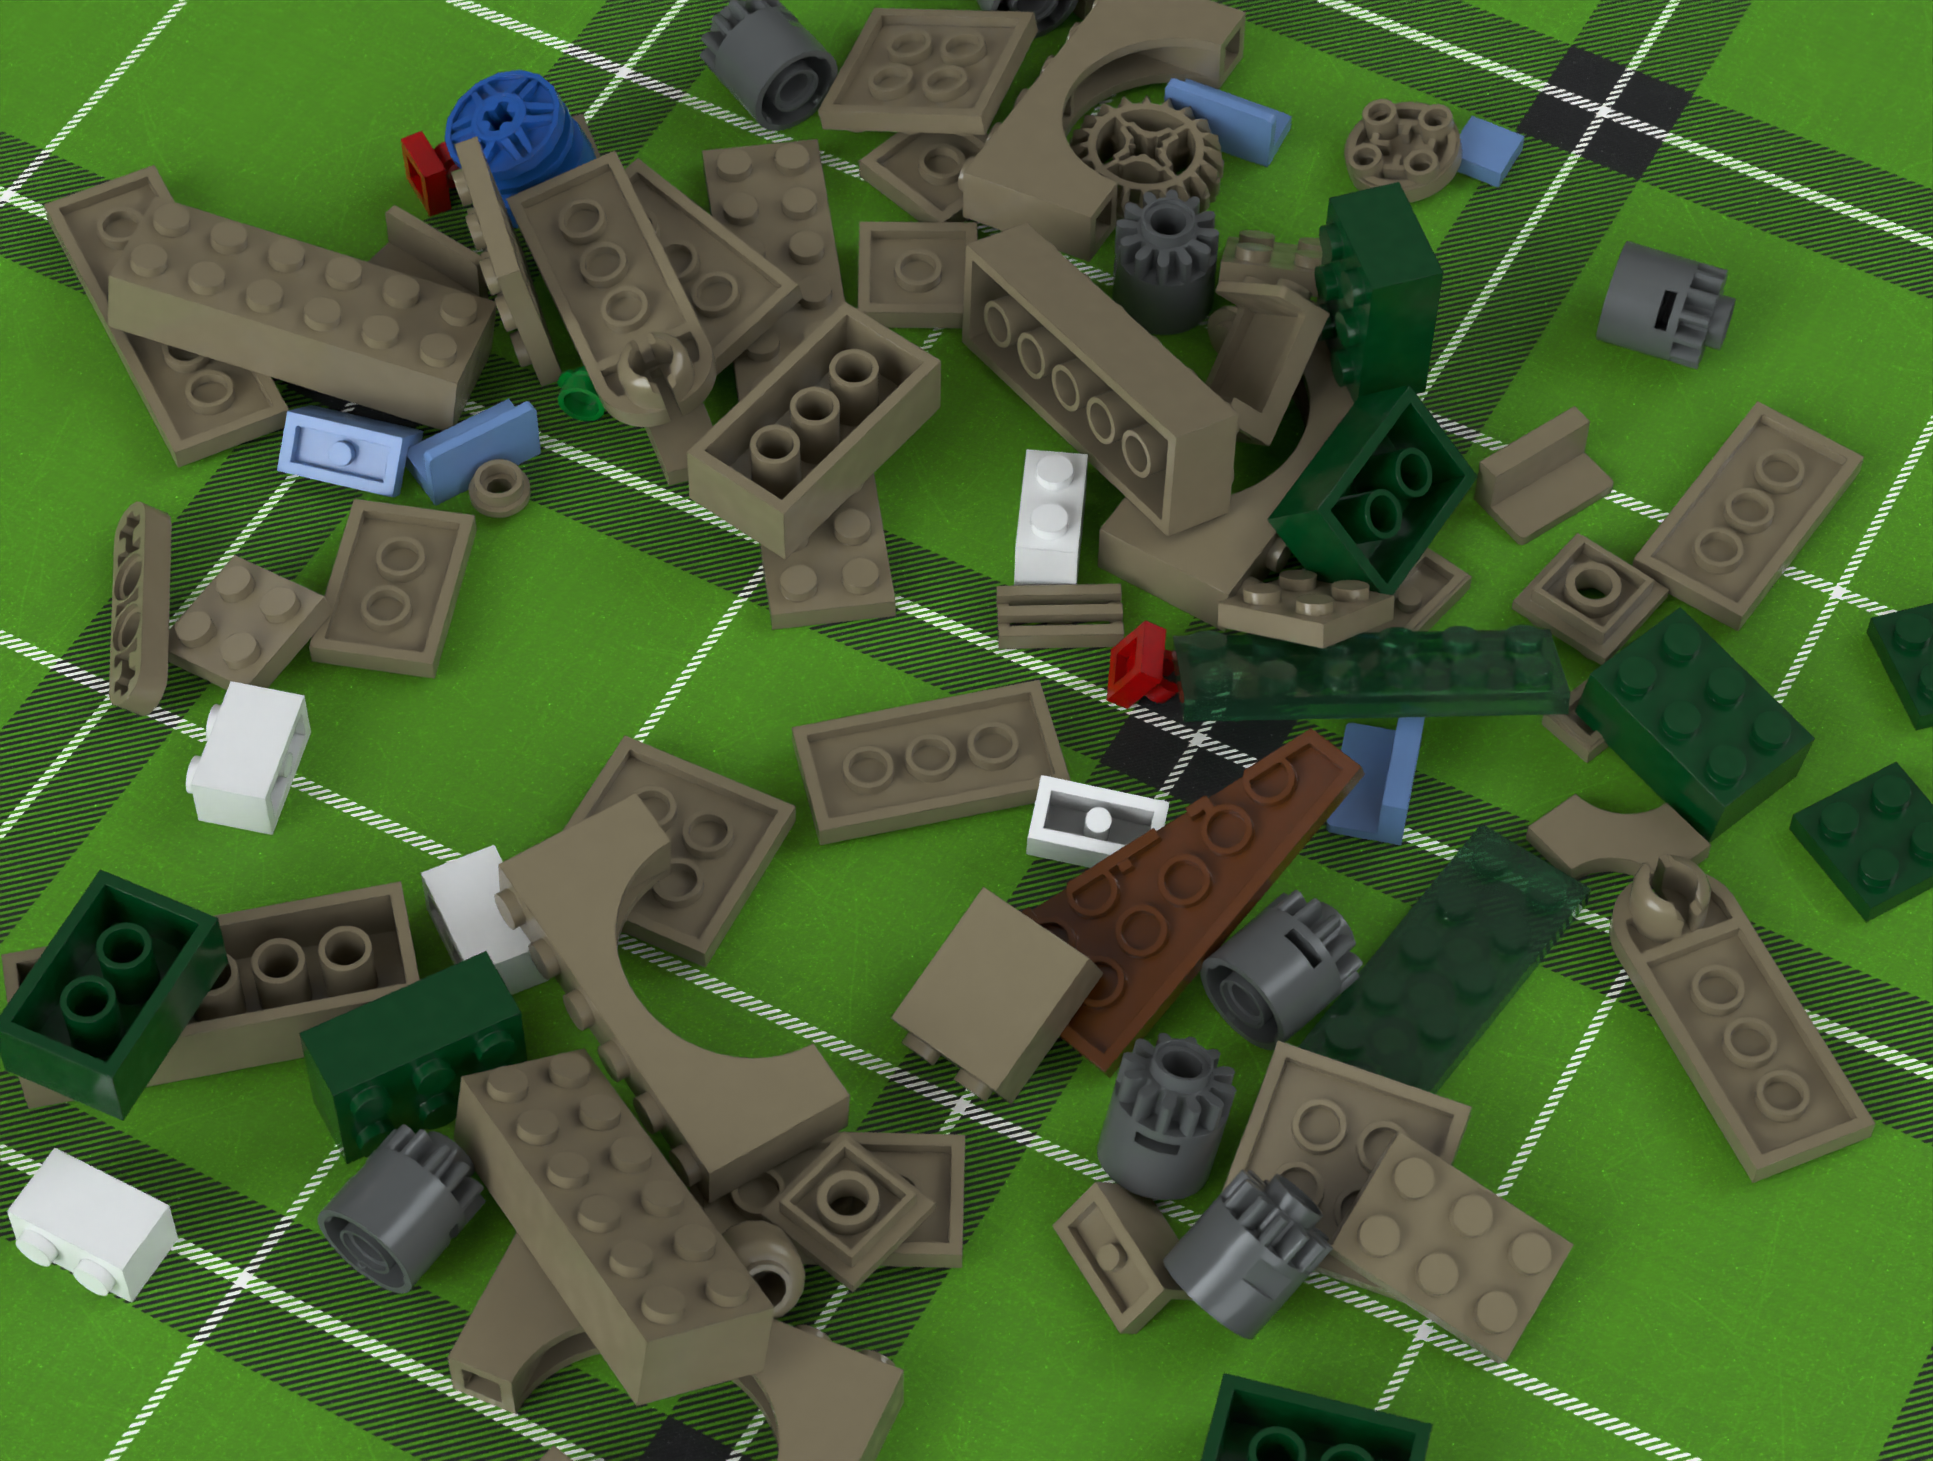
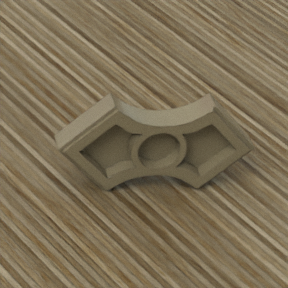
[1526,794,1711,886]

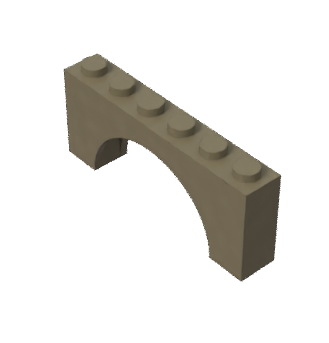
[958,0,1246,262]
[1098,300,1354,632]
[494,793,850,1204]
[448,1232,904,1461]

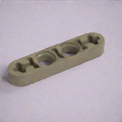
[109,502,172,716]

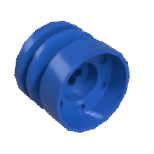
[445,70,596,228]

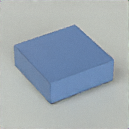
[1457,116,1525,188]

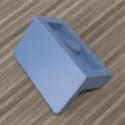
[1164,78,1292,168]
[405,399,541,506]
[277,405,424,498]
[1326,701,1427,845]

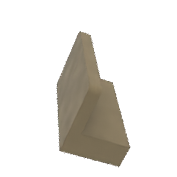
[368,205,489,299]
[1474,406,1613,545]
[1052,1182,1193,1334]

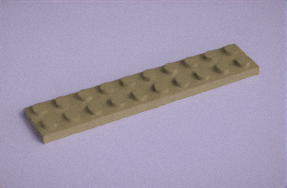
[702,139,896,630]

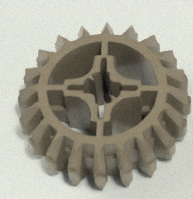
[1070,94,1224,222]

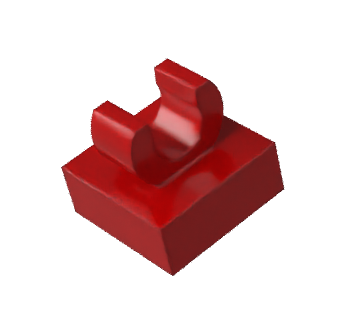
[401,131,460,217]
[1106,620,1181,710]

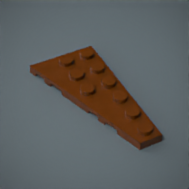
[1021,728,1365,1078]

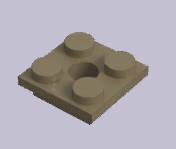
[1512,533,1669,665]
[760,1132,936,1292]

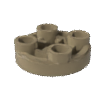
[1344,99,1462,203]

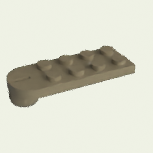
[506,150,717,427]
[1609,854,1876,1183]

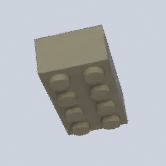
[687,302,941,560]

